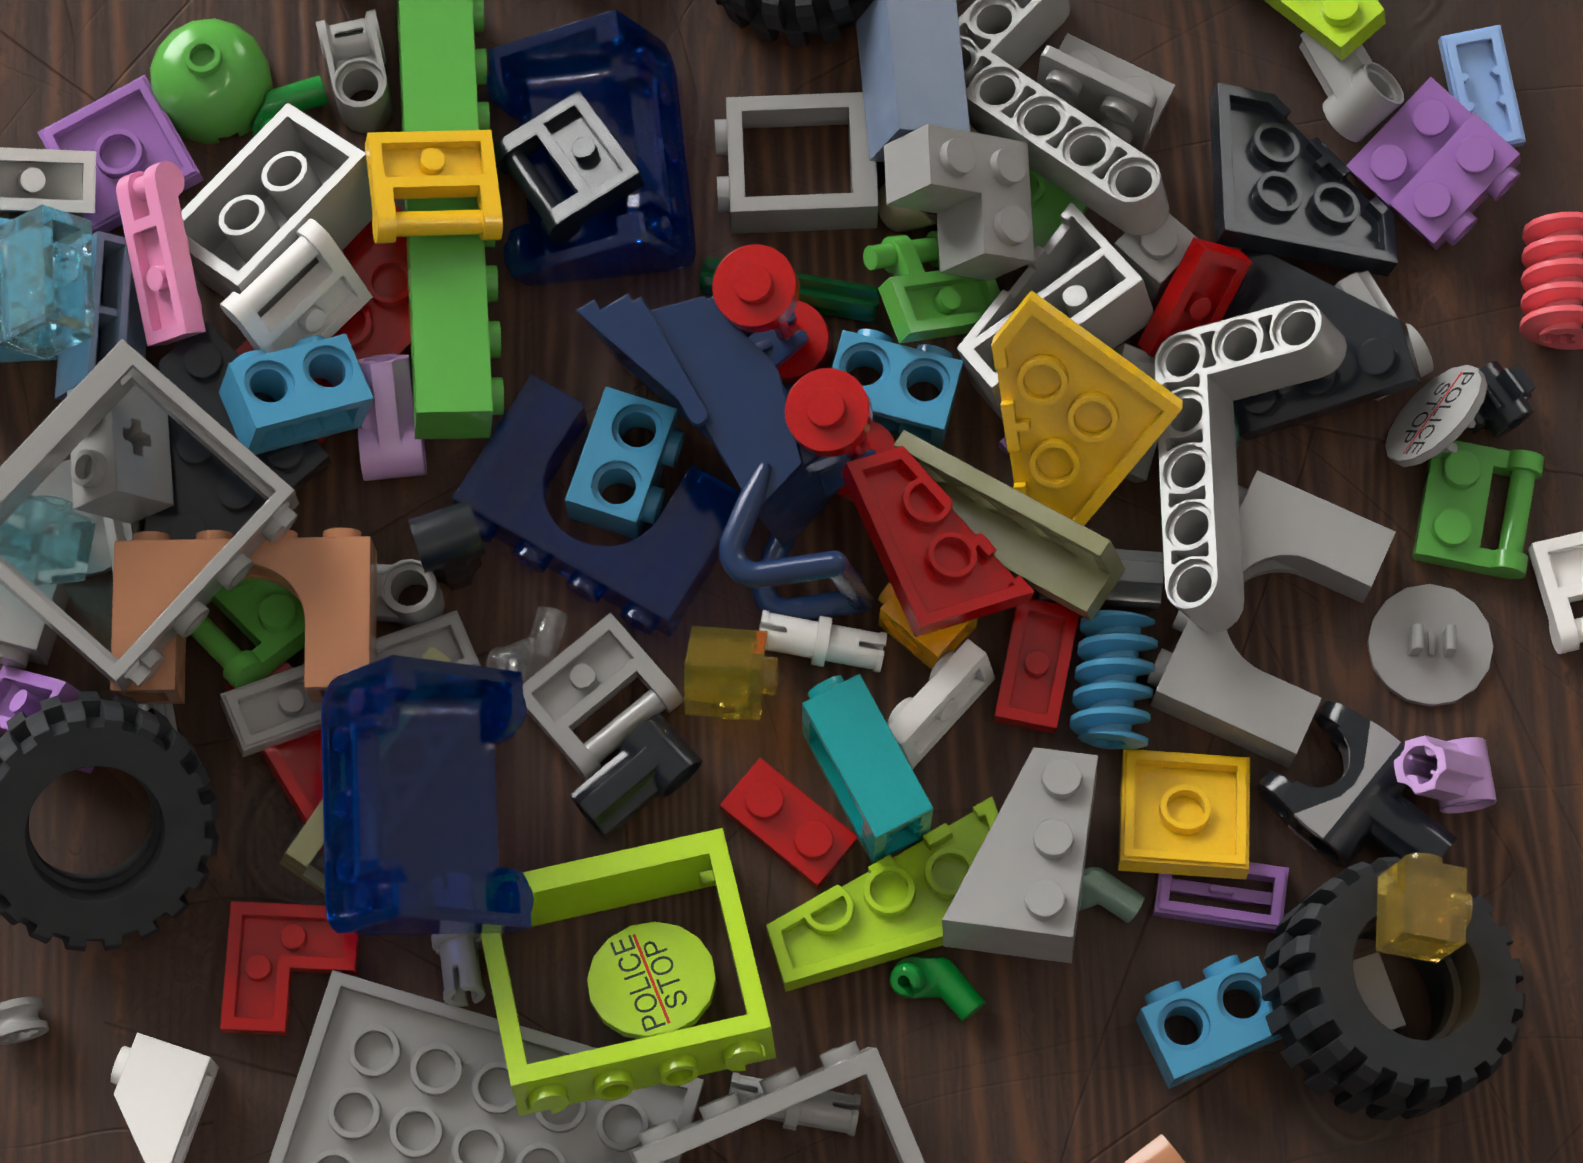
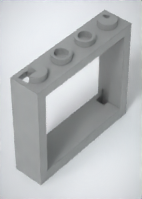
[0,339,299,692]
[628,1041,925,1163]

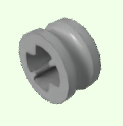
[0,996,49,1045]

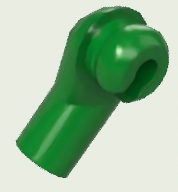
[253,75,328,136]
[890,956,986,1022]

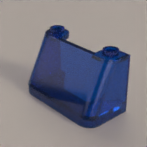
[487,9,696,286]
[321,655,534,935]

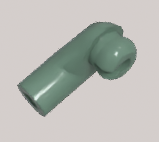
[1079,867,1145,923]

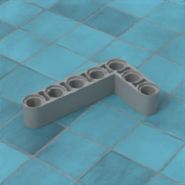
[958,0,1170,235]
[1154,300,1347,633]

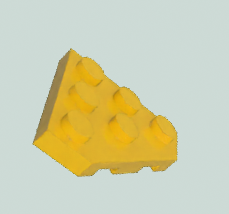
[991,290,1183,526]

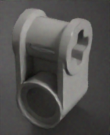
[316,9,393,133]

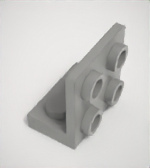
[1037,33,1176,152]

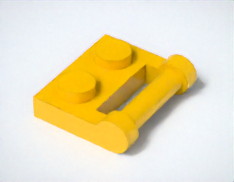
[365,130,503,244]

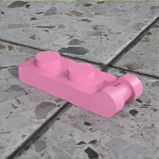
[116,160,206,347]

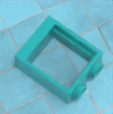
[802,674,933,864]

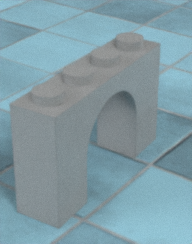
[1146,470,1396,769]

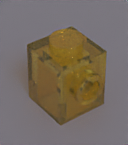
[684,626,779,720]
[1376,853,1473,963]

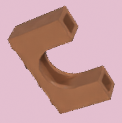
[110,528,377,705]

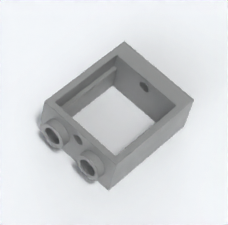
[714,92,878,234]

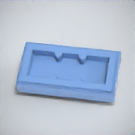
[1438,25,1526,148]

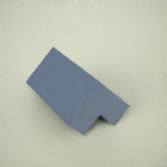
[856,0,970,162]
[55,231,147,401]

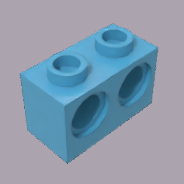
[832,329,963,449]
[219,334,373,455]
[565,387,685,540]
[1135,955,1282,1089]

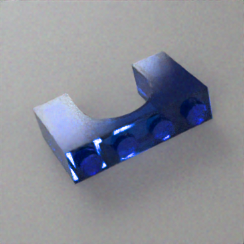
[452,374,740,637]

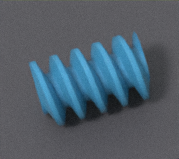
[1069,610,1158,750]

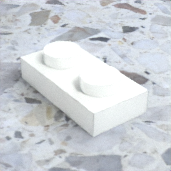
[887,639,995,769]

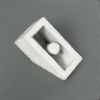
[0,147,96,213]
[111,1033,219,1163]

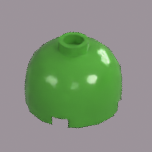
[150,18,273,144]

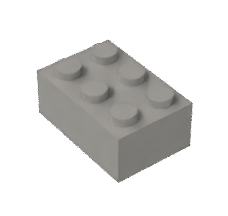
[181,103,373,318]

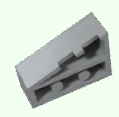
[957,202,1154,421]
[942,747,1098,964]

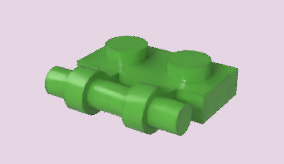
[863,230,1000,344]

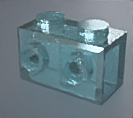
[0,204,95,359]
[0,495,96,586]

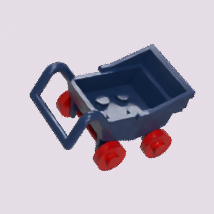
[576,244,896,620]

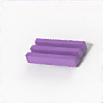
[1152,862,1289,934]

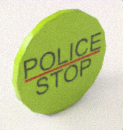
[587,922,717,1039]

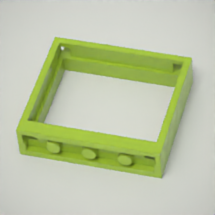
[471,828,776,1116]

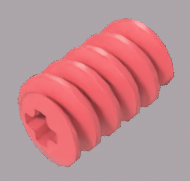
[1520,212,1583,350]

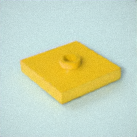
[1118,749,1250,880]

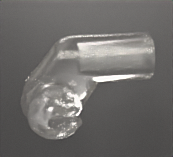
[487,607,568,684]

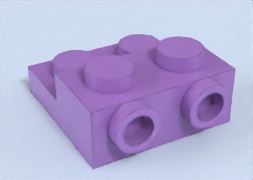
[1346,77,1521,251]

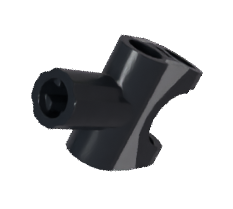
[1257,701,1457,867]

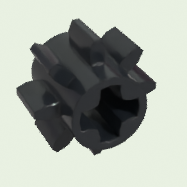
[1469,361,1537,438]

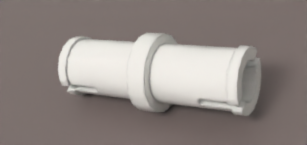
[756,610,887,672]

